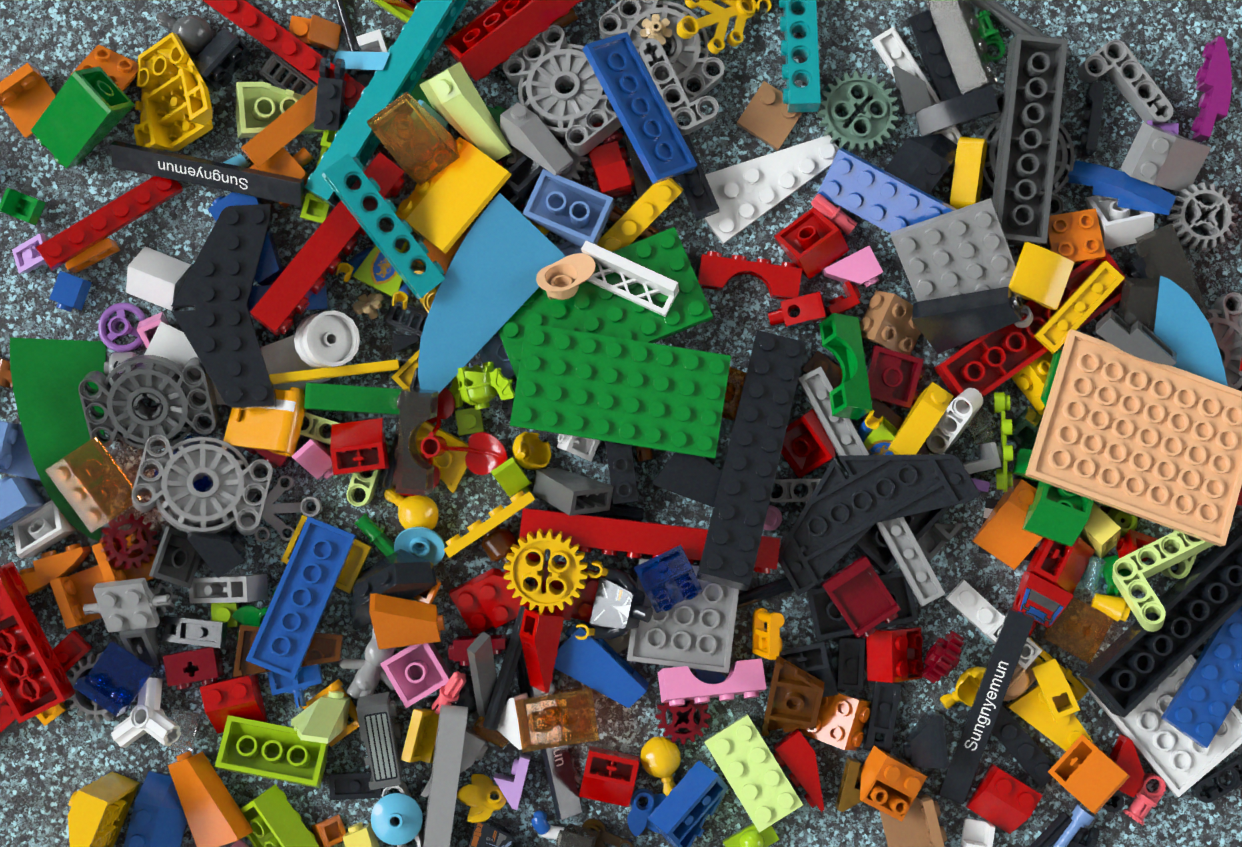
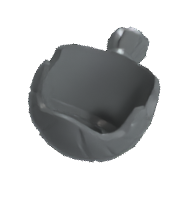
[156,12,212,55]

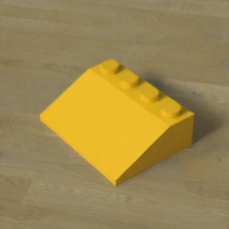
[395,137,512,254]
[68,771,140,847]

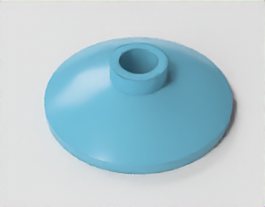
[394,527,445,566]
[371,793,423,845]

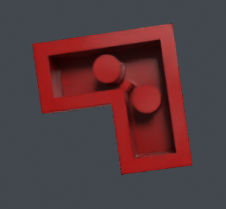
[589,141,635,199]

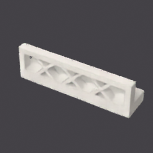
[581,241,679,317]

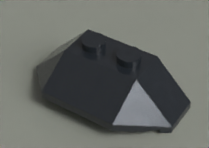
[884,134,957,194]
[350,549,437,630]

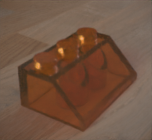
[45,436,142,533]

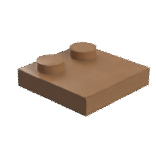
[736,81,803,151]

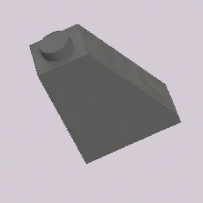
[533,467,614,516]

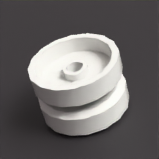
[294,310,360,369]

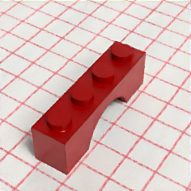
[698,251,802,300]

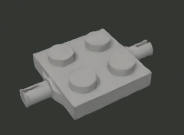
[83,578,171,633]

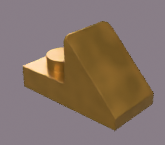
[835,757,862,812]

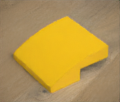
[1008,242,1075,310]
[401,709,439,763]

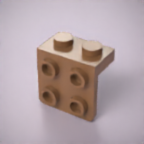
[860,290,921,355]
[879,794,947,847]

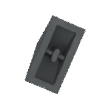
[119,627,160,668]

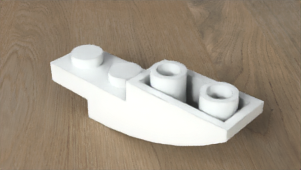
[946,580,1043,670]

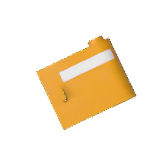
[224,387,306,457]

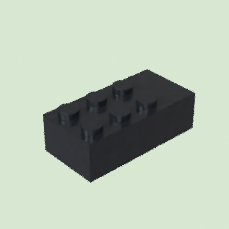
[853,506,951,573]
[806,569,919,641]

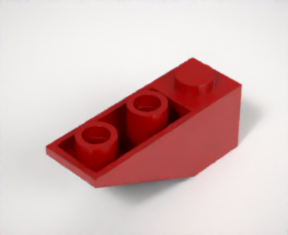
[520,609,564,693]
[773,729,824,812]

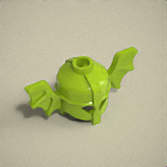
[449,361,515,410]

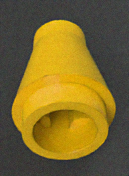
[1091,593,1131,622]

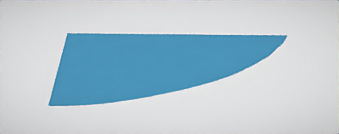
[418,193,566,406]
[1154,276,1228,386]

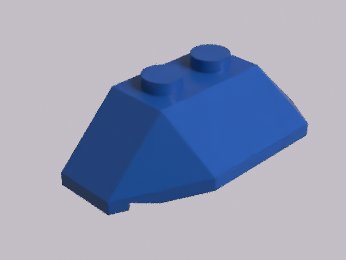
[124,770,187,847]

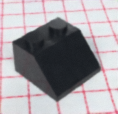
[187,523,246,578]

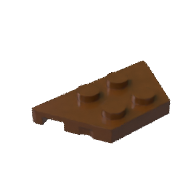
[761,656,824,736]

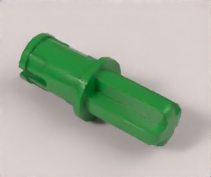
[354,513,395,557]

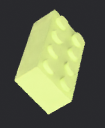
[704,714,803,832]

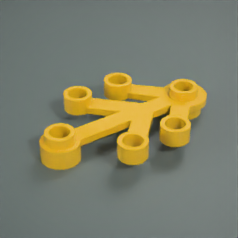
[677,0,757,54]

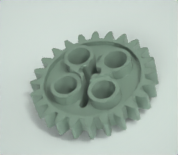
[817,71,899,153]

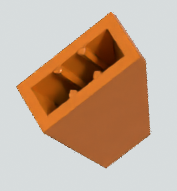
[369,593,445,649]

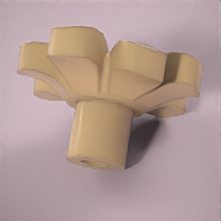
[640,14,672,46]
[353,293,384,319]

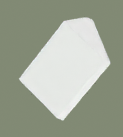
[126,246,193,311]
[13,500,77,558]

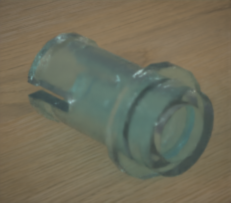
[1081,556,1106,591]

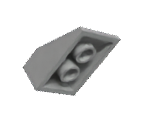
[1120,122,1211,192]

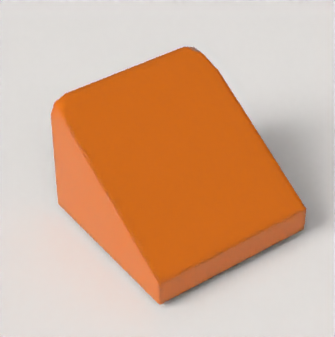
[312,814,347,847]

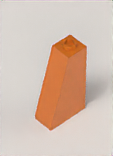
[167,751,253,847]

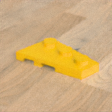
[407,416,468,493]
[1006,684,1093,751]

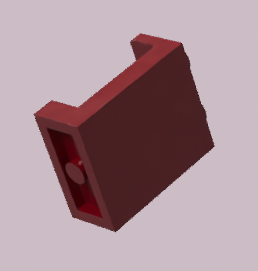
[821,555,901,638]

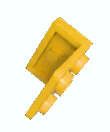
[1011,347,1063,416]

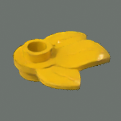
[456,774,507,823]

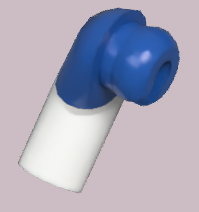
[531,811,565,840]

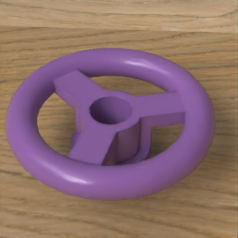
[98,303,147,352]

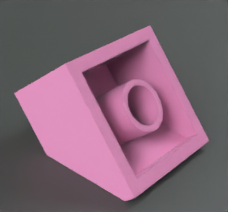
[380,643,452,708]

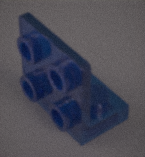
[634,545,703,613]
[73,642,154,716]

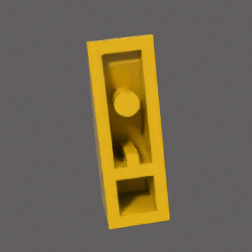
[888,382,954,455]

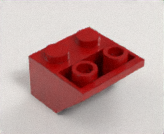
[330,418,390,475]
[1026,537,1095,594]
[867,627,923,683]
[579,746,639,807]

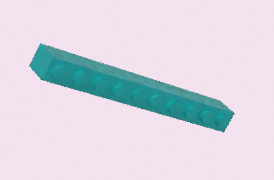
[305,0,468,207]

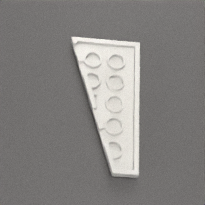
[678,135,839,244]

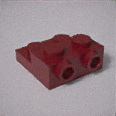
[867,346,925,409]
[448,634,509,666]

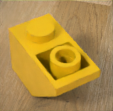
[1031,658,1080,720]

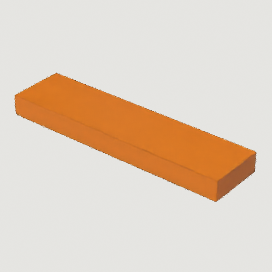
[241,85,318,168]

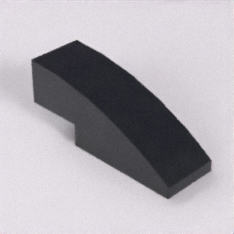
[914,86,999,136]
[483,154,548,211]

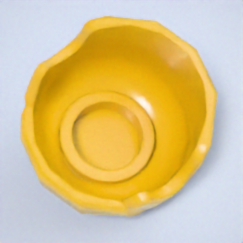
[512,432,552,470]

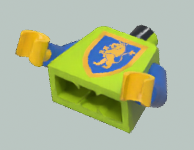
[336,240,414,310]
[858,410,898,455]

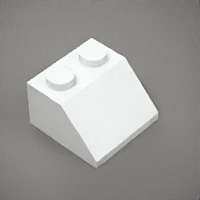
[1086,195,1155,250]

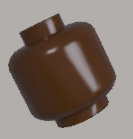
[481,525,519,564]

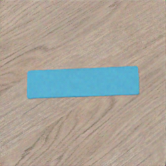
[332,51,390,70]

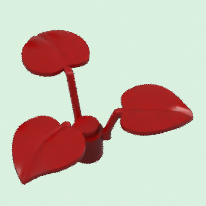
[398,387,508,496]

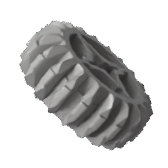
[1166,182,1238,251]
[67,653,136,723]

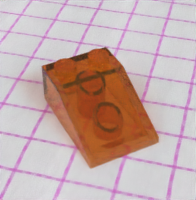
[367,92,460,186]
[515,686,599,752]

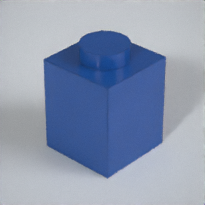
[49,271,92,312]

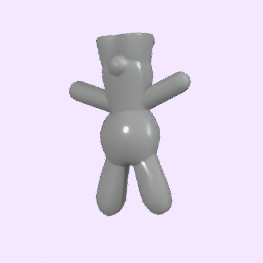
[339,628,397,699]

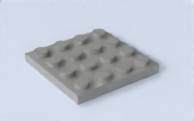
[891,198,1016,302]
[627,558,739,673]

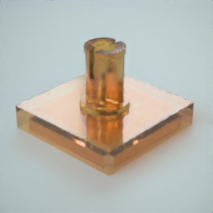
[1043,597,1114,664]

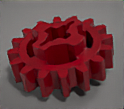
[99,513,159,570]
[922,631,964,684]
[655,700,711,744]

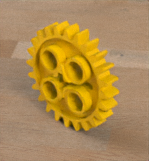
[503,529,588,613]

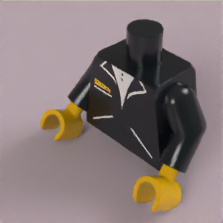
[575,560,653,640]

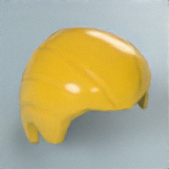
[384,488,439,530]
[940,666,986,709]
[640,736,681,797]

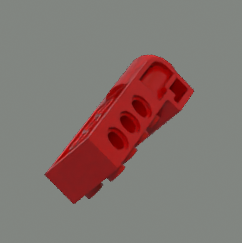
[0,562,76,724]

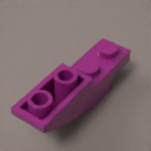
[1191,36,1232,143]

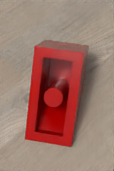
[1109,734,1145,797]

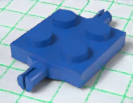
[267,664,324,708]

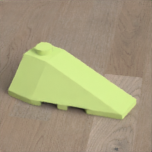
[420,62,512,161]
[236,82,324,138]
[291,691,351,744]

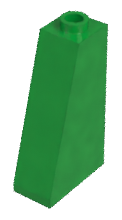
[304,383,407,416]

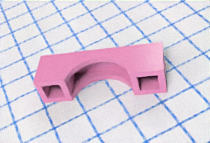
[658,659,766,707]

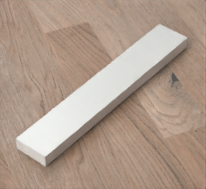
[871,26,962,167]

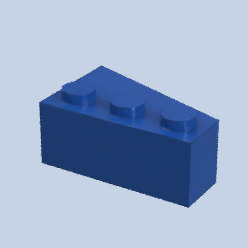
[648,760,728,847]

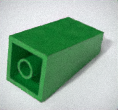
[31,67,135,169]

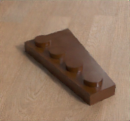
[233,625,344,677]

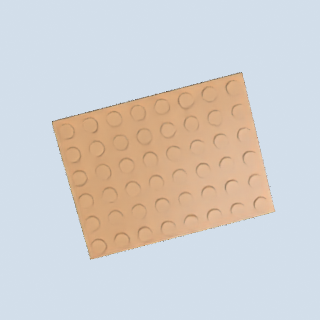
[1025,329,1242,547]

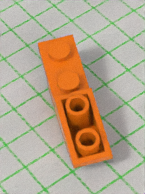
[19,543,91,596]

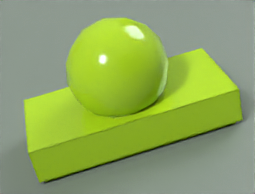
[722,823,780,847]

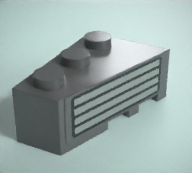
[356,692,405,790]

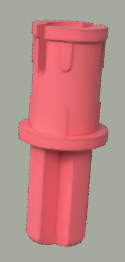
[811,194,857,236]
[432,671,466,715]

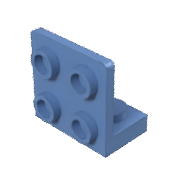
[0,421,41,481]

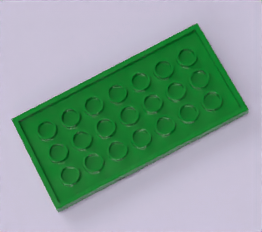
[498,227,713,379]
[510,323,731,459]

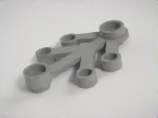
[228,475,322,542]

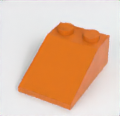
[972,479,1042,570]

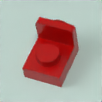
[825,281,861,317]
[1116,529,1158,562]

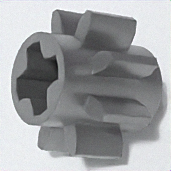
[149,583,178,617]

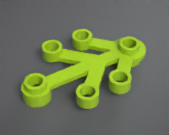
[994,392,1013,492]

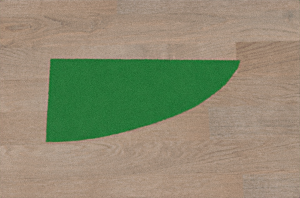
[9,337,106,541]

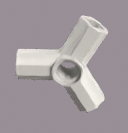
[111,677,181,748]

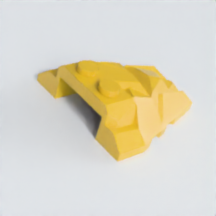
[134,32,213,152]

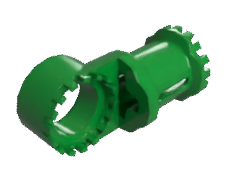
[968,10,1006,64]

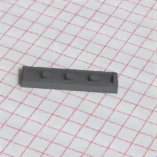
[467,632,497,718]

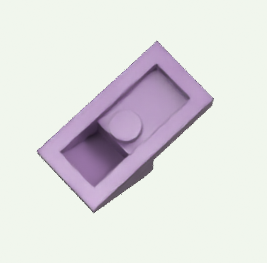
[12,233,50,274]
[494,753,531,810]

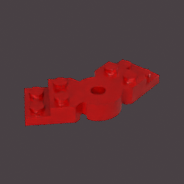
[449,553,604,636]

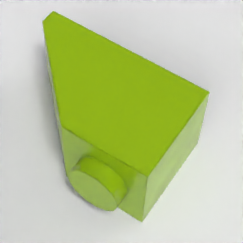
[491,457,532,497]

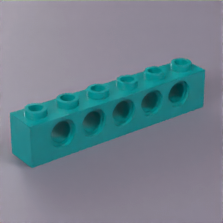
[779,0,821,113]
[322,153,445,299]

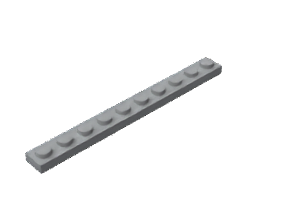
[798,367,945,606]

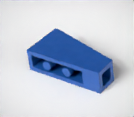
[208,192,284,286]
[554,620,649,708]

